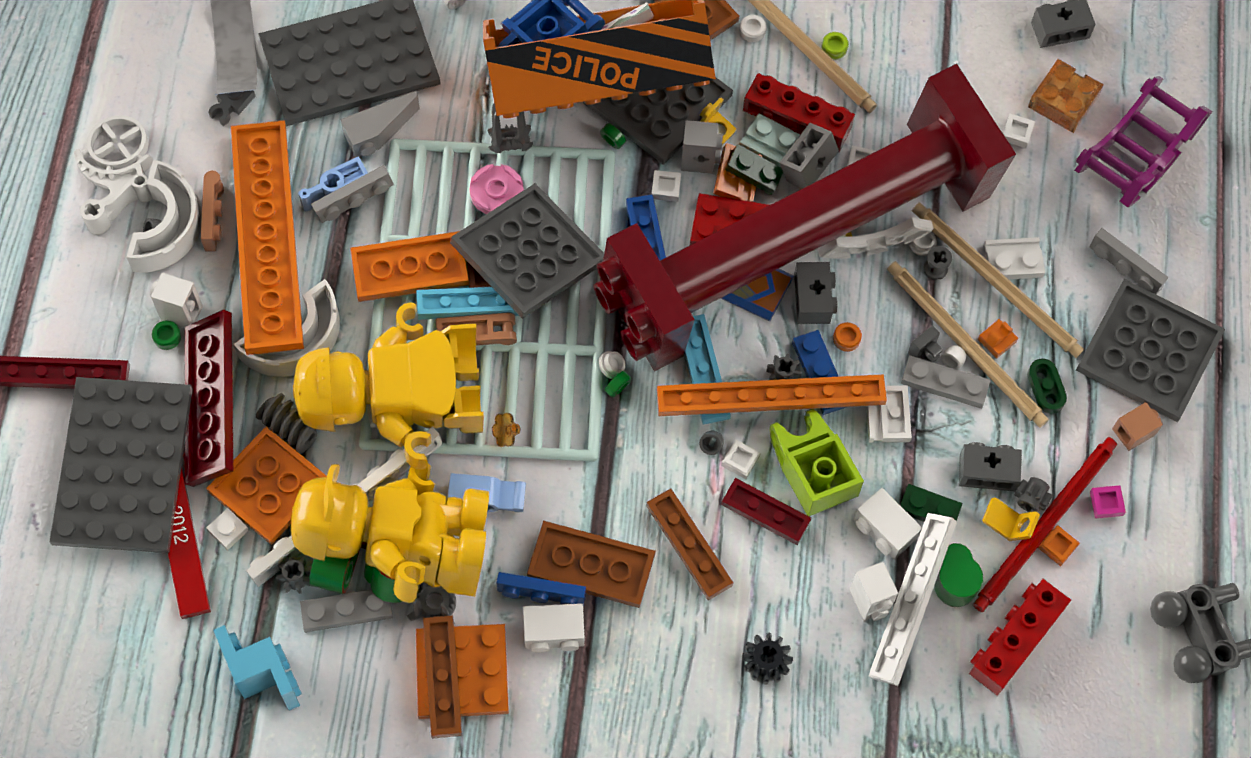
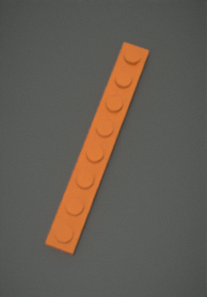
[657,374,887,416]

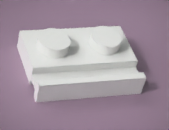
[984,237,1045,280]
[867,385,912,443]

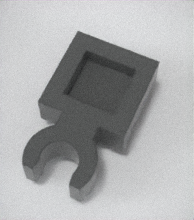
[208,90,256,126]

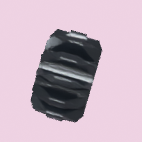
[742,632,793,685]

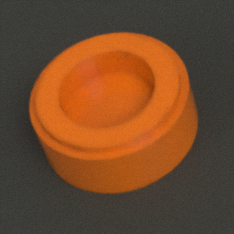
[833,322,862,352]

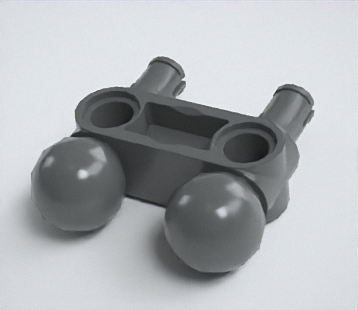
[1150,583,1251,683]

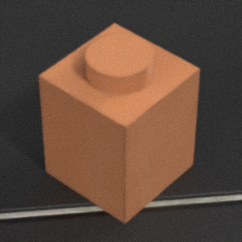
[1112,402,1163,451]

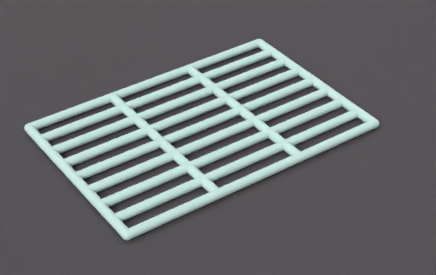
[359,139,615,461]

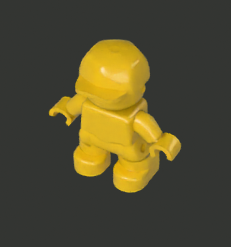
[293,302,484,470]
[291,463,489,603]

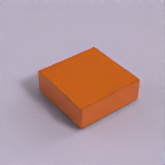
[1038,525,1080,566]

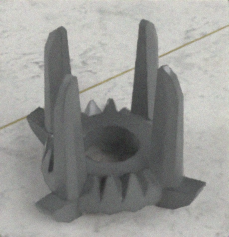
[487,103,533,153]
[407,582,456,624]

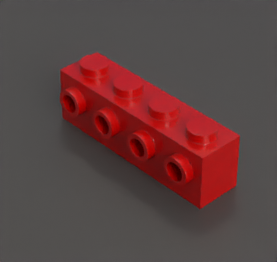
[743,73,855,152]
[969,578,1071,696]

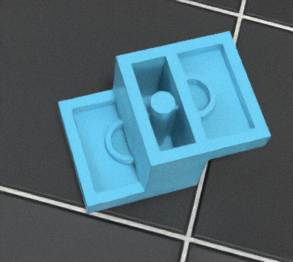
[213,625,302,711]

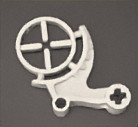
[74,116,153,235]

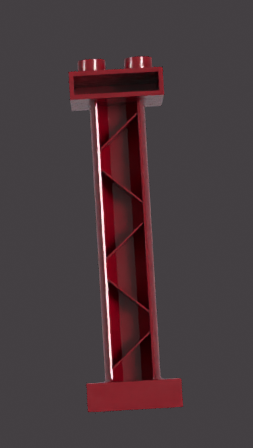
[594,63,1016,372]

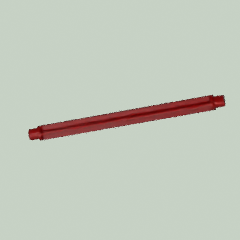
[973,437,1117,613]

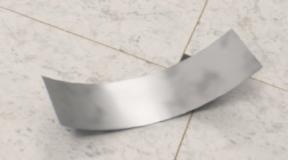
[210,0,257,94]

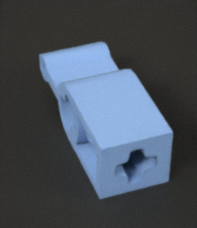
[298,156,368,211]
[448,473,526,512]

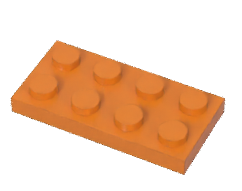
[350,231,469,302]

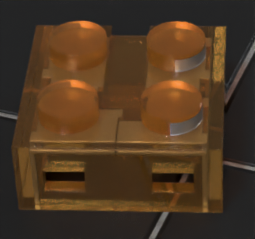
[1028,59,1104,133]

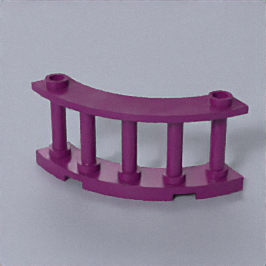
[1074,76,1213,208]

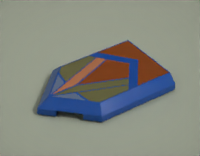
[721,269,794,321]

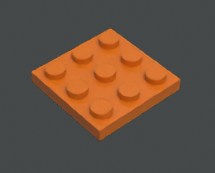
[206,427,327,545]
[416,624,509,719]

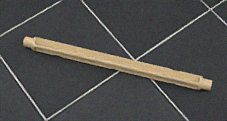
[748,0,877,113]
[912,202,1085,358]
[887,261,1049,428]

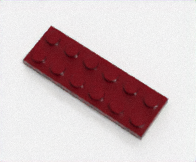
[185,309,234,487]

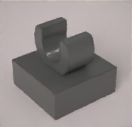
[908,325,943,362]

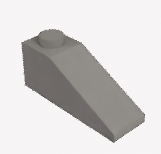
[341,91,420,158]

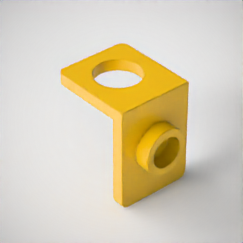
[700,97,736,145]
[982,497,1040,541]

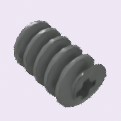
[255,393,317,453]

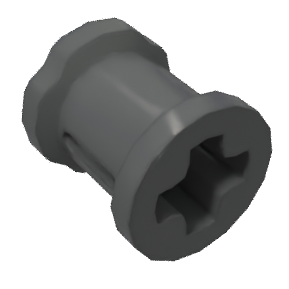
[924,246,952,280]

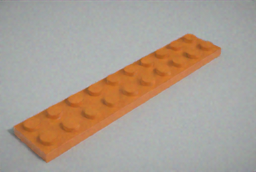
[231,120,304,355]

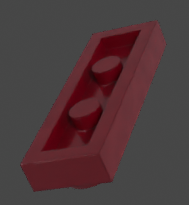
[721,478,812,546]

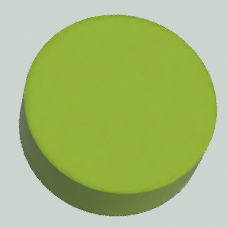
[822,32,849,59]

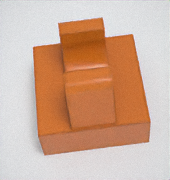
[977,319,1018,358]

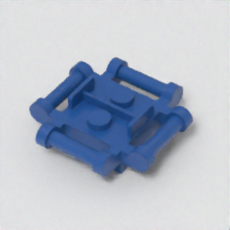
[498,0,605,47]

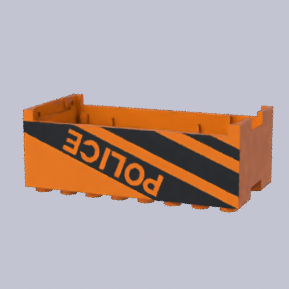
[483,0,716,118]

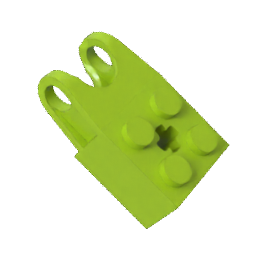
[769,409,864,516]

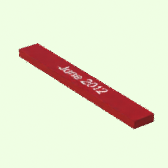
[168,467,211,619]

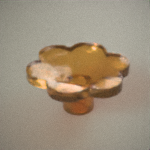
[492,413,521,447]

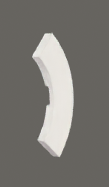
[818,217,934,259]

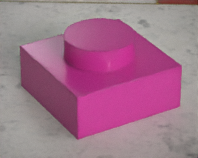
[1090,485,1126,519]

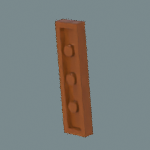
[646,488,734,601]
[423,615,462,739]

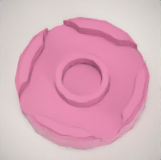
[469,164,524,214]

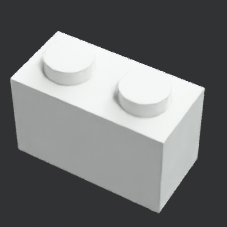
[150,273,203,328]
[854,488,922,559]
[849,562,898,621]
[523,604,585,653]

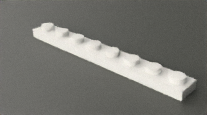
[246,427,442,587]

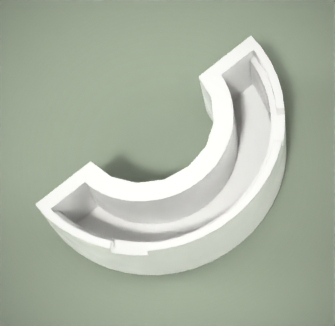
[126,160,201,273]
[233,279,340,377]

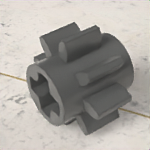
[766,353,802,380]
[1014,477,1053,512]
[276,556,311,594]

